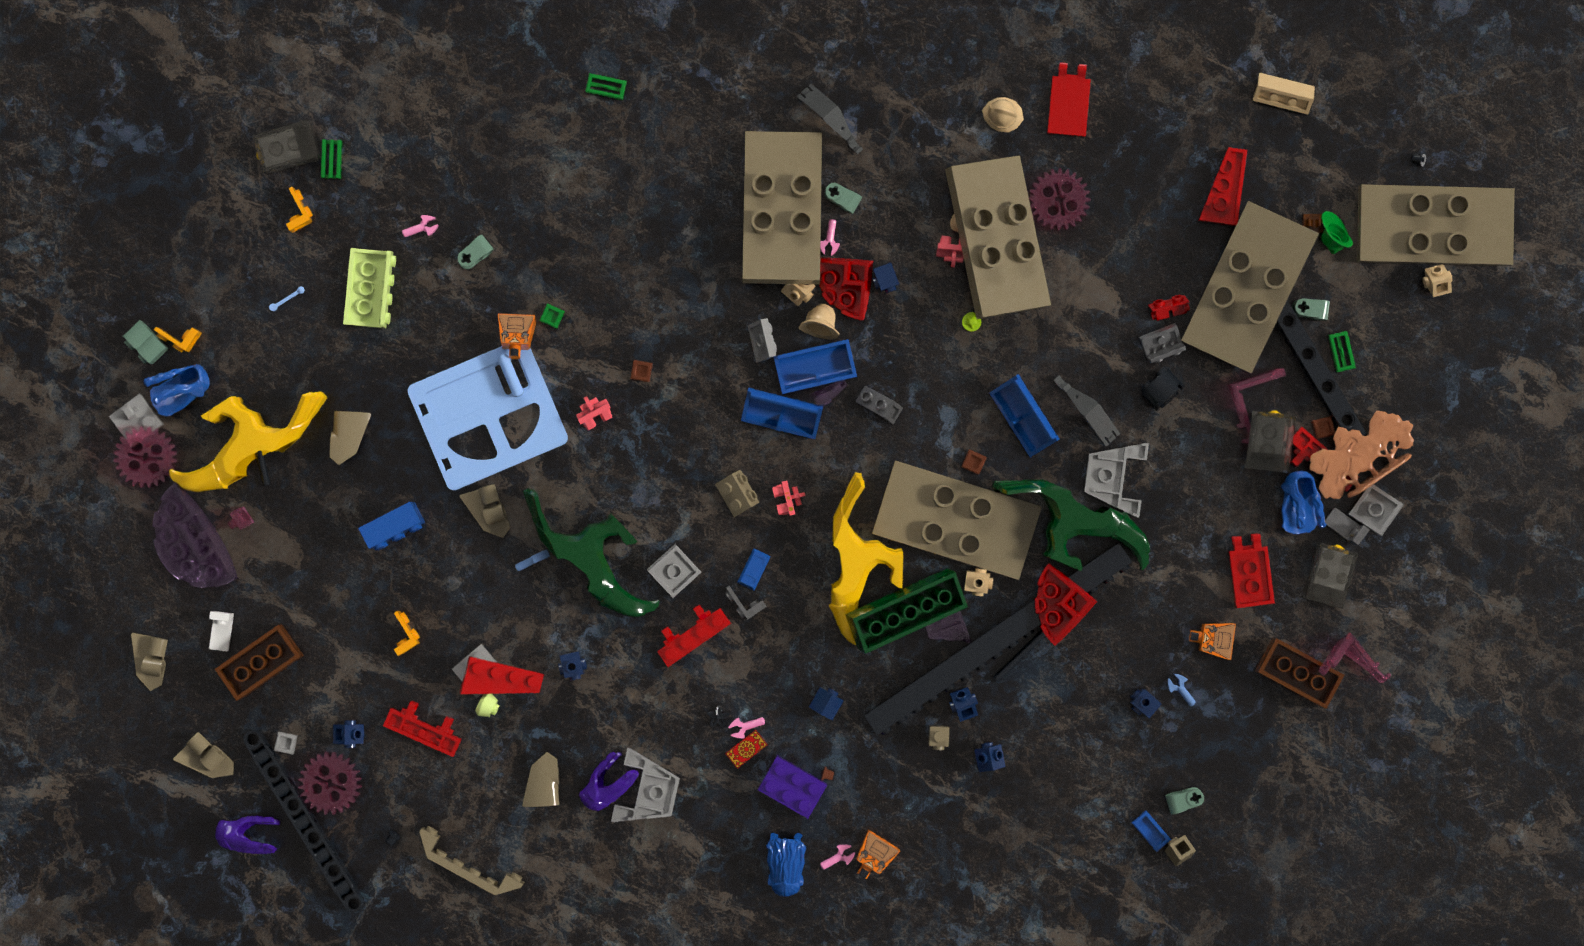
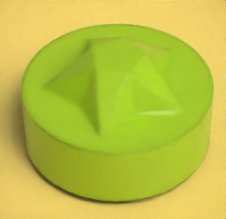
[962,312,981,332]

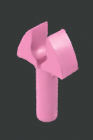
[402,215,439,237]
[820,219,840,256]
[728,717,765,738]
[820,844,855,870]

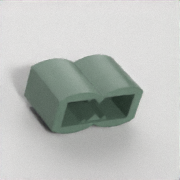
[123,320,169,365]

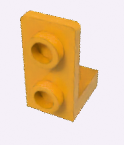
[286,186,313,233]
[154,327,202,352]
[394,611,420,656]

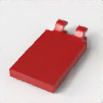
[1047,62,1091,137]
[1228,533,1275,608]

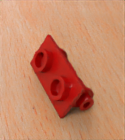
[1148,295,1190,321]

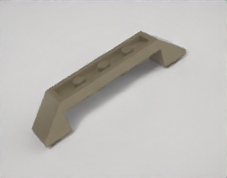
[420,826,524,895]

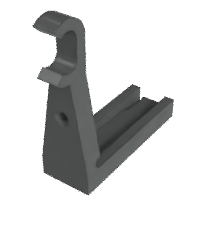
[797,84,863,154]
[1054,375,1120,446]

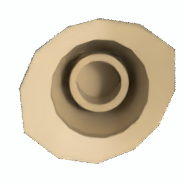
[982,97,1024,132]
[799,304,840,340]

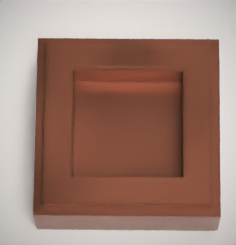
[630,360,653,382]
[1311,416,1335,439]
[961,449,987,475]

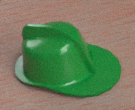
[1321,211,1353,254]

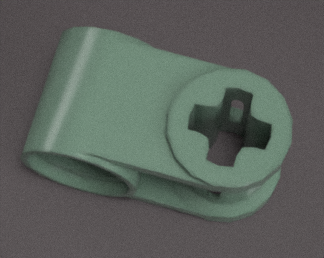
[825,183,862,214]
[457,235,494,269]
[1291,298,1330,321]
[1165,787,1204,814]

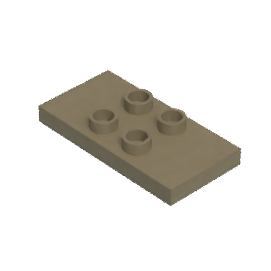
[743,131,822,284]
[945,156,1051,319]
[1357,184,1515,266]
[1181,201,1319,373]
[872,460,1042,580]

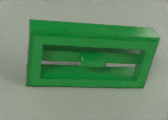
[585,73,627,100]
[321,139,342,179]
[1328,331,1356,373]

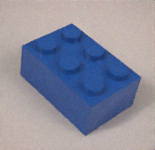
[358,502,425,551]

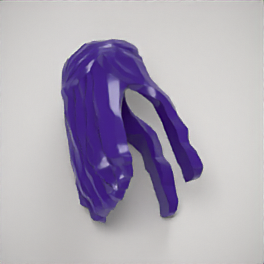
[579,752,639,811]
[215,816,280,854]

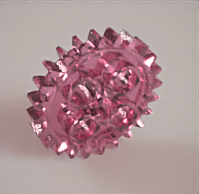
[1029,168,1091,231]
[113,425,177,488]
[298,752,362,815]

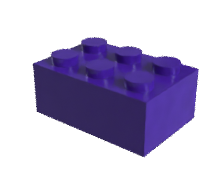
[758,755,827,819]

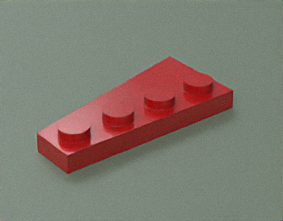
[1198,147,1247,226]
[460,656,544,694]

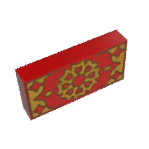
[725,730,768,769]

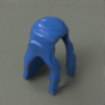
[143,364,210,417]
[1281,471,1327,534]
[766,833,806,897]

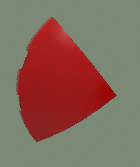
[819,258,873,320]
[1035,564,1097,646]

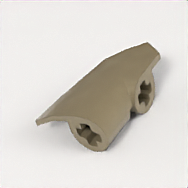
[330,411,371,465]
[460,484,510,538]
[131,633,168,691]
[173,732,234,778]
[522,752,560,807]

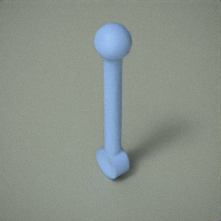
[269,286,305,311]

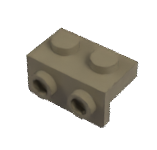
[715,470,759,517]

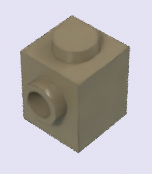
[928,725,949,750]
[1165,835,1196,866]

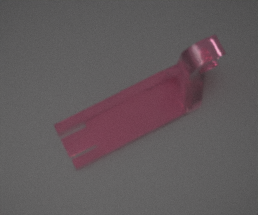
[1228,368,1286,443]
[1318,632,1391,683]

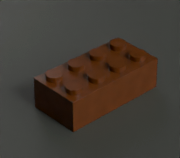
[215,624,304,701]
[1255,638,1344,709]

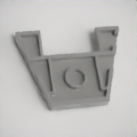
[1084,443,1149,518]
[611,748,680,822]

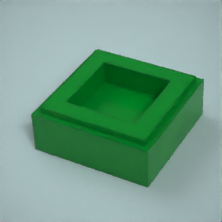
[539,303,565,329]

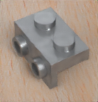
[1139,323,1186,363]

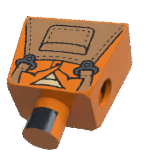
[498,314,536,359]
[1189,623,1236,660]
[856,829,900,879]

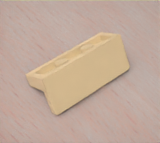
[1253,73,1315,114]

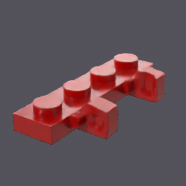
[1289,427,1359,492]
[657,605,731,667]
[383,701,462,757]

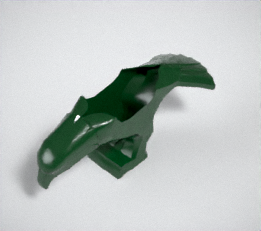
[992,479,1150,571]
[523,488,660,617]

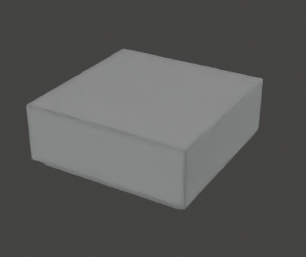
[274,731,298,755]

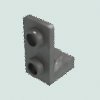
[856,386,903,424]
[1325,508,1370,545]
[725,586,767,620]

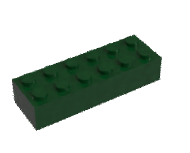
[845,569,968,654]

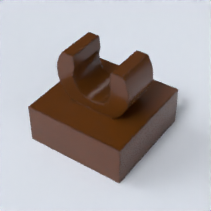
[1302,214,1323,234]

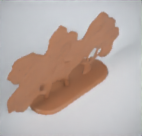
[1310,411,1414,499]

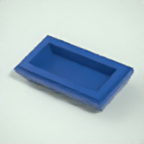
[737,548,771,591]
[1132,811,1171,852]

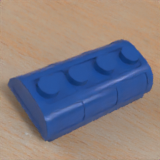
[774,339,857,394]
[989,374,1060,457]
[741,388,823,439]

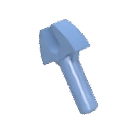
[515,550,550,571]
[1167,673,1196,706]

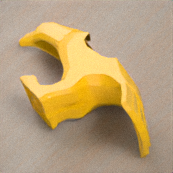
[169,391,327,492]
[829,472,903,645]

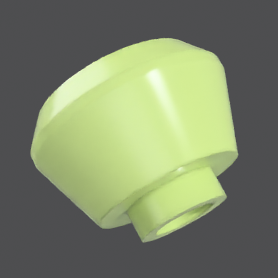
[475,694,500,717]

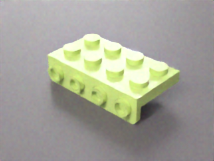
[343,248,396,329]

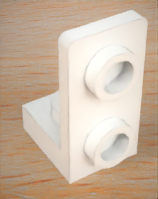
[209,611,234,651]

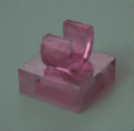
[228,507,254,530]

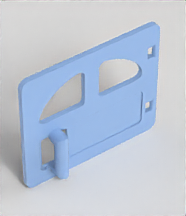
[408,346,568,490]

